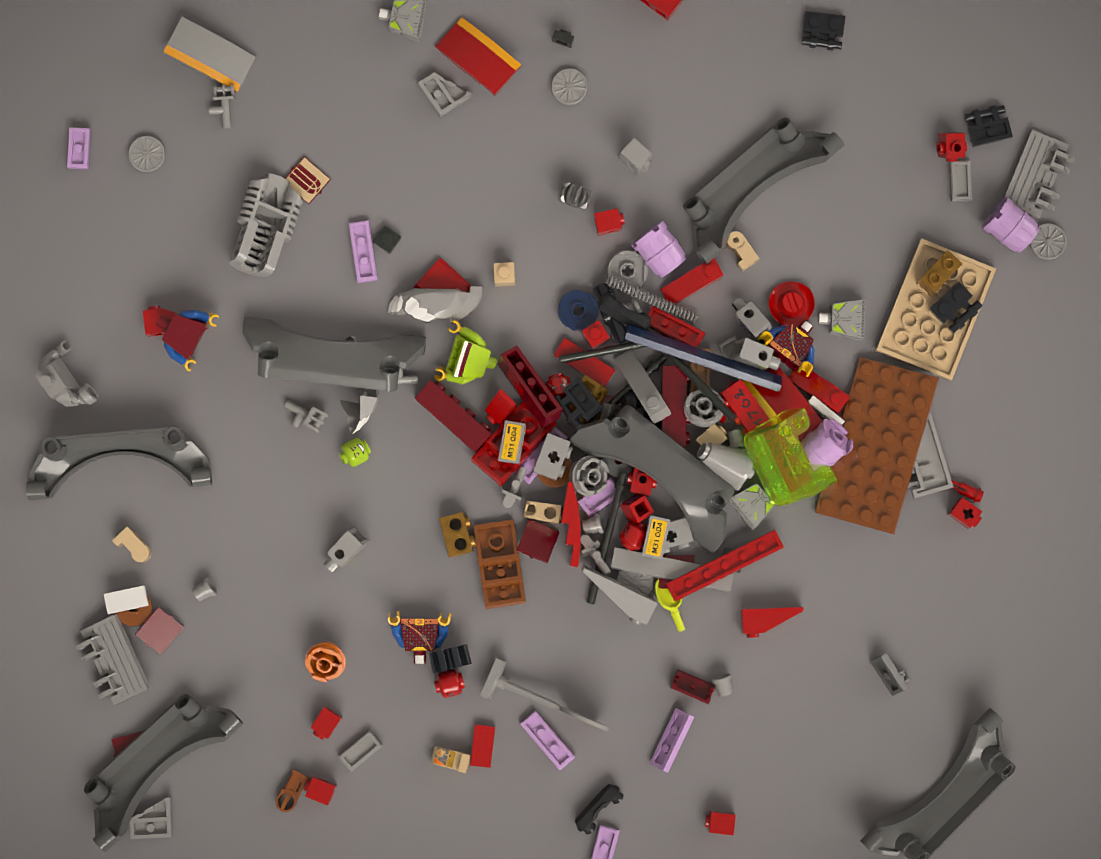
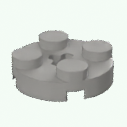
[608,251,648,292]

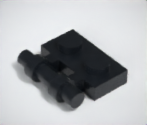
[801,11,846,51]
[964,105,1013,147]
[929,281,983,334]
[555,377,603,430]

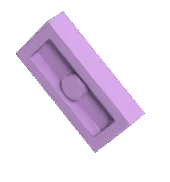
[67,128,91,170]

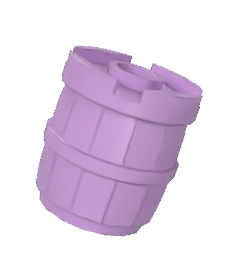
[982,197,1040,253]
[631,221,686,278]
[796,419,853,474]

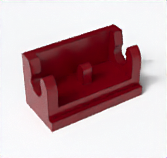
[670,669,715,705]

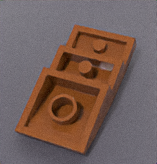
[473,519,526,609]

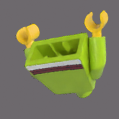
[434,320,497,384]

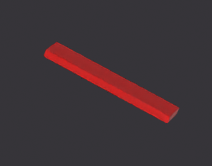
[665,529,784,602]

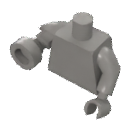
[35,341,98,407]

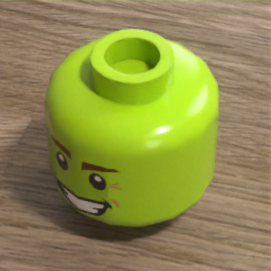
[339,437,371,467]

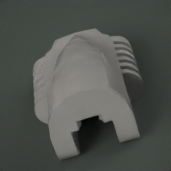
[229,173,303,277]

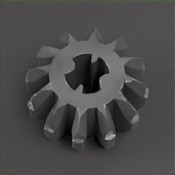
[557,182,592,209]

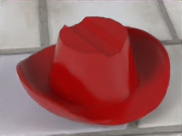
[769,281,815,326]

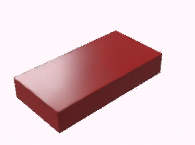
[470,724,495,768]

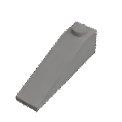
[614,350,671,424]
[581,565,658,625]

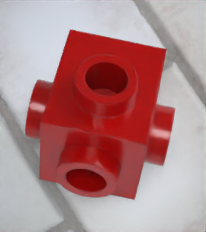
[936,132,967,162]
[627,468,657,496]

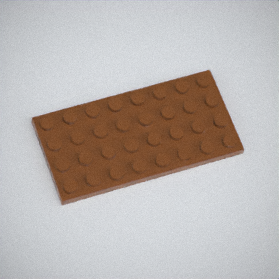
[815,357,939,535]

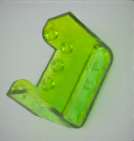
[744,408,837,506]

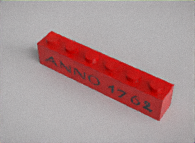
[719,379,812,493]

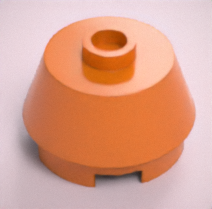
[305,641,346,682]

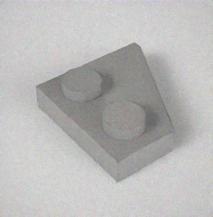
[417,72,472,117]
[130,797,173,840]

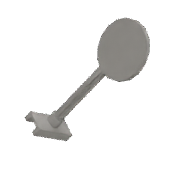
[480,658,610,731]

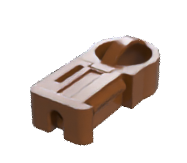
[276,769,308,812]

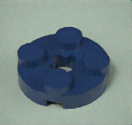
[558,290,598,331]

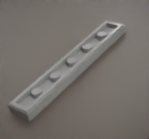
[610,547,734,592]

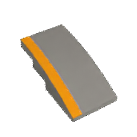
[163,17,256,93]

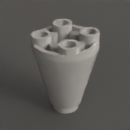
[697,443,755,491]

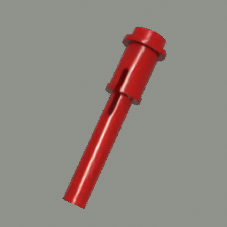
[951,479,984,503]

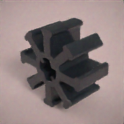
[428,644,472,673]

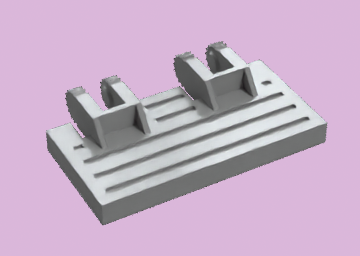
[1003,130,1075,219]
[908,412,953,499]
[75,614,151,705]

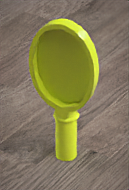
[654,579,685,632]

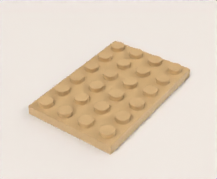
[875,238,996,381]

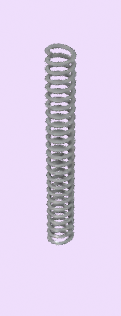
[606,275,701,324]

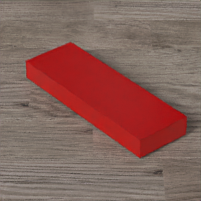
[647,305,705,348]
[554,338,616,388]

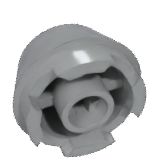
[684,389,724,428]
[568,456,609,496]

